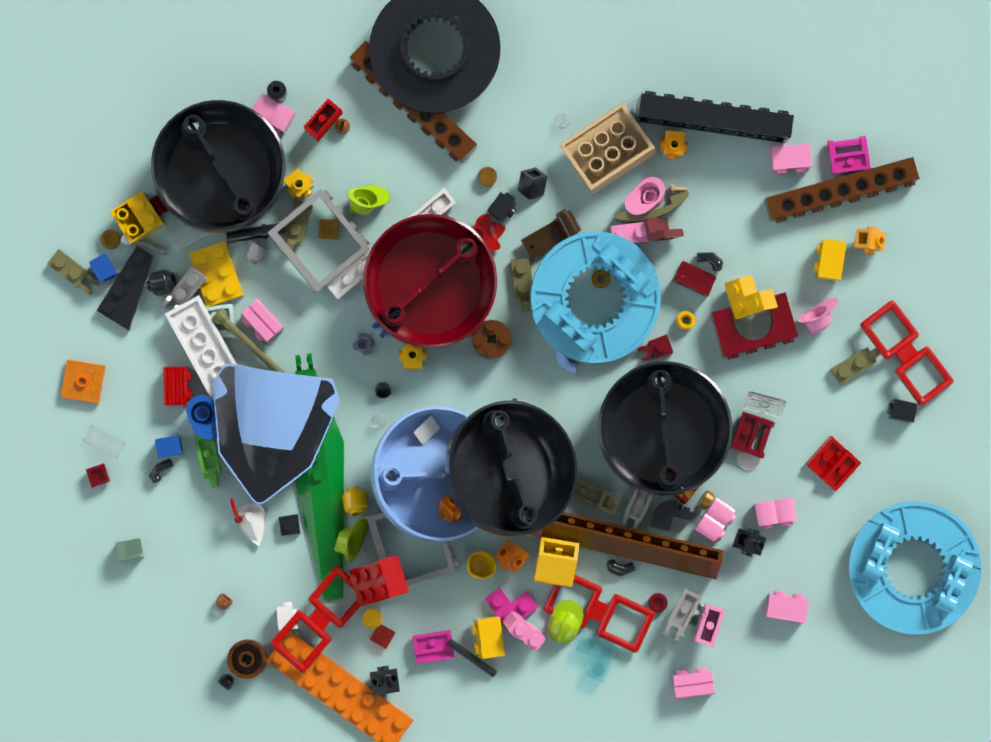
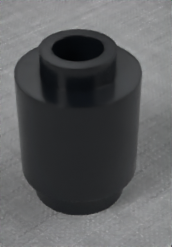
[267,81,287,103]

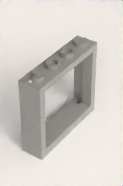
[267,189,370,292]
[367,513,458,586]

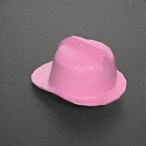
[624,177,665,215]
[797,297,839,335]

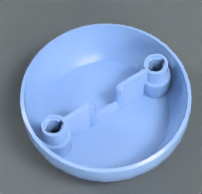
[371,406,478,542]

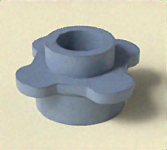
[353,333,375,355]

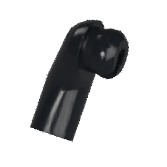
[697,252,723,271]
[149,458,173,484]
[606,559,636,577]

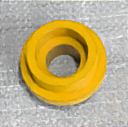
[676,311,695,330]

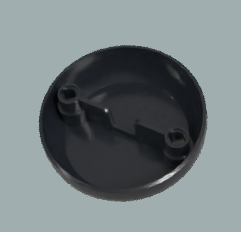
[151,100,286,233]
[597,361,732,496]
[444,400,578,536]

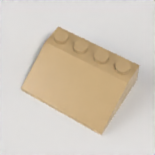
[559,103,656,196]

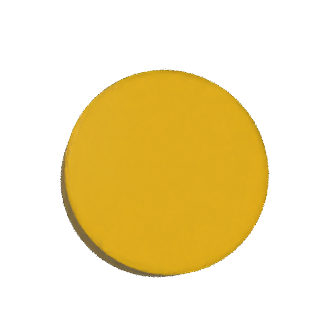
[362,609,383,629]

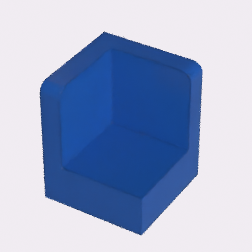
[89,253,119,284]
[155,435,183,458]

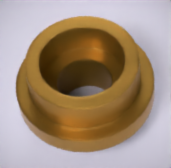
[592,269,611,288]

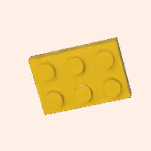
[189,241,244,307]

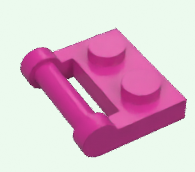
[827,136,871,175]

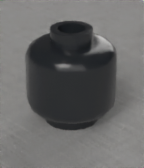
[147,269,177,296]

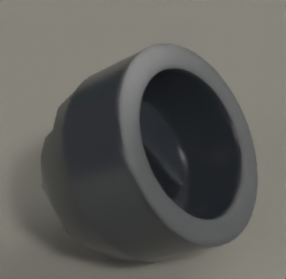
[375,382,391,398]
[217,674,234,691]

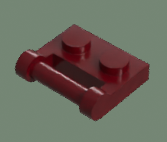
[731,411,775,459]

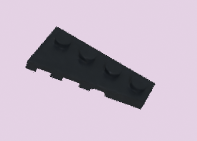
[96,246,154,331]

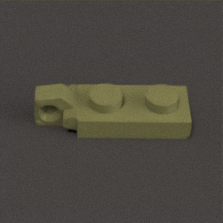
[284,200,313,252]
[511,258,532,312]
[830,347,880,385]

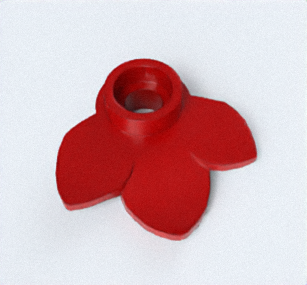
[472,213,505,251]

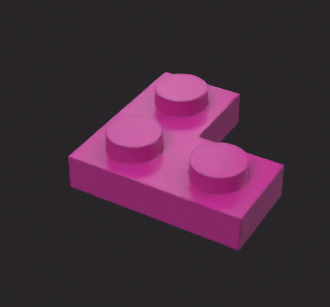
[485,588,538,628]

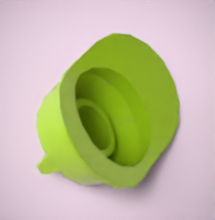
[348,185,390,215]
[334,517,369,562]
[547,600,584,644]

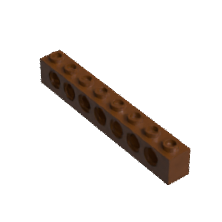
[350,41,477,163]
[764,157,920,224]

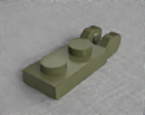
[47,249,100,295]

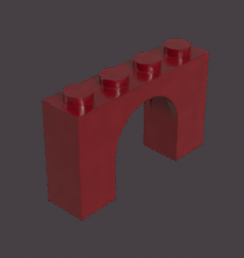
[710,292,798,360]

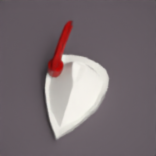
[230,498,266,546]

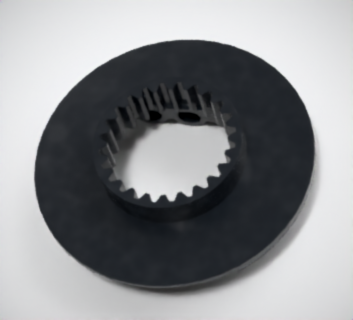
[369,0,501,113]

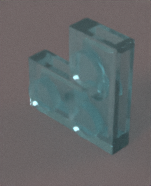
[576,631,619,683]

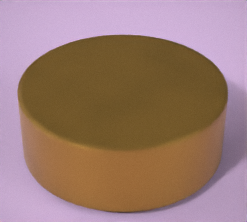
[478,167,497,186]
[101,230,121,249]
[698,490,714,510]

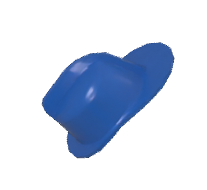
[186,395,217,440]

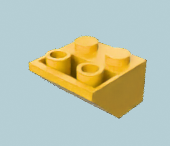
[110,191,166,244]
[534,537,579,588]

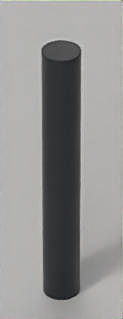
[446,638,497,677]

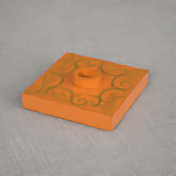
[61,359,106,404]

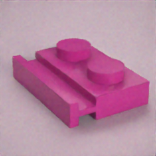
[412,630,455,664]

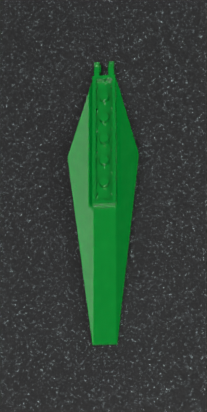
[294,353,344,600]

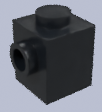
[487,192,517,224]

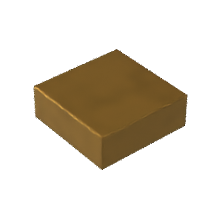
[319,219,339,240]

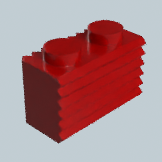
[304,99,343,142]
[163,366,192,406]

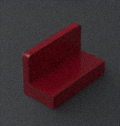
[644,217,684,242]
[673,261,716,298]

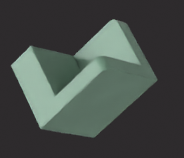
[115,538,144,562]

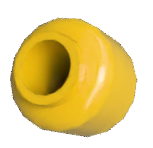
[342,486,369,516]

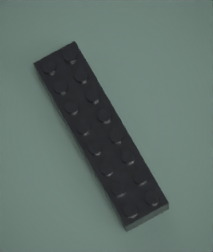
[635,91,794,143]

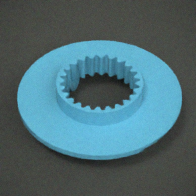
[530,231,661,363]
[849,502,982,635]

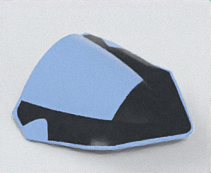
[212,363,340,504]

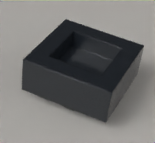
[279,514,301,536]

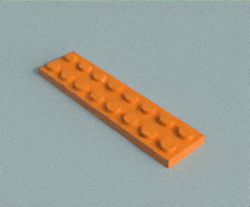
[267,631,414,742]

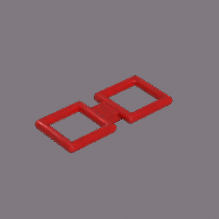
[860,300,954,406]
[270,566,360,673]
[544,575,655,653]

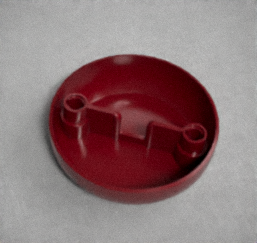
[363,214,497,348]

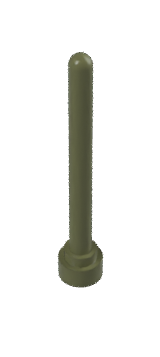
[211,308,285,373]

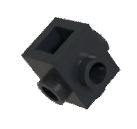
[733,528,766,557]
[370,666,400,695]

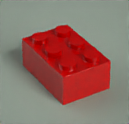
[349,555,409,607]

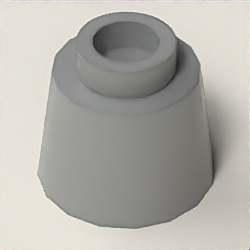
[245,241,269,265]

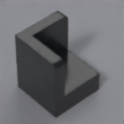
[518,167,548,200]

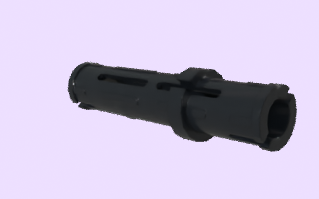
[226,223,285,244]

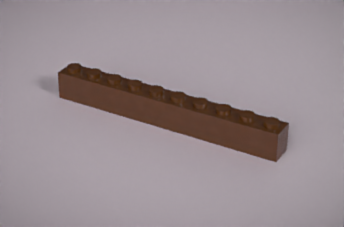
[529,512,723,579]

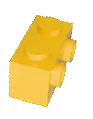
[813,239,847,282]
[471,616,505,659]

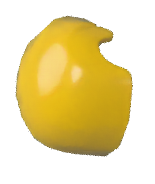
[466,550,497,580]

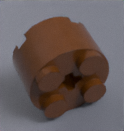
[472,320,511,360]
[227,639,268,679]

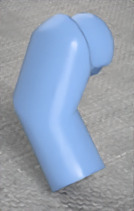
[556,351,578,374]

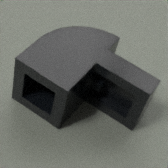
[650,500,694,531]

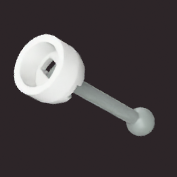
[121,234,167,255]

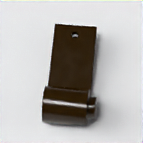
[520,209,582,260]

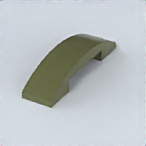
[614,191,689,223]
[572,478,622,516]

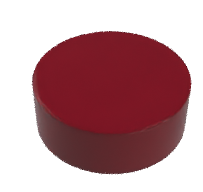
[648,593,668,612]

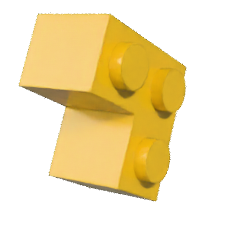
[724,276,778,320]

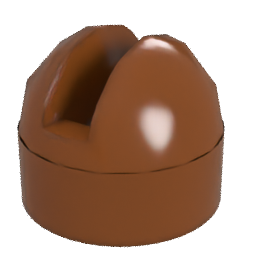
[335,119,350,135]
[216,593,233,610]

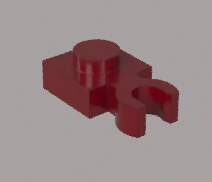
[637,334,673,361]

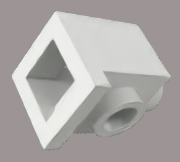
[276,602,299,631]

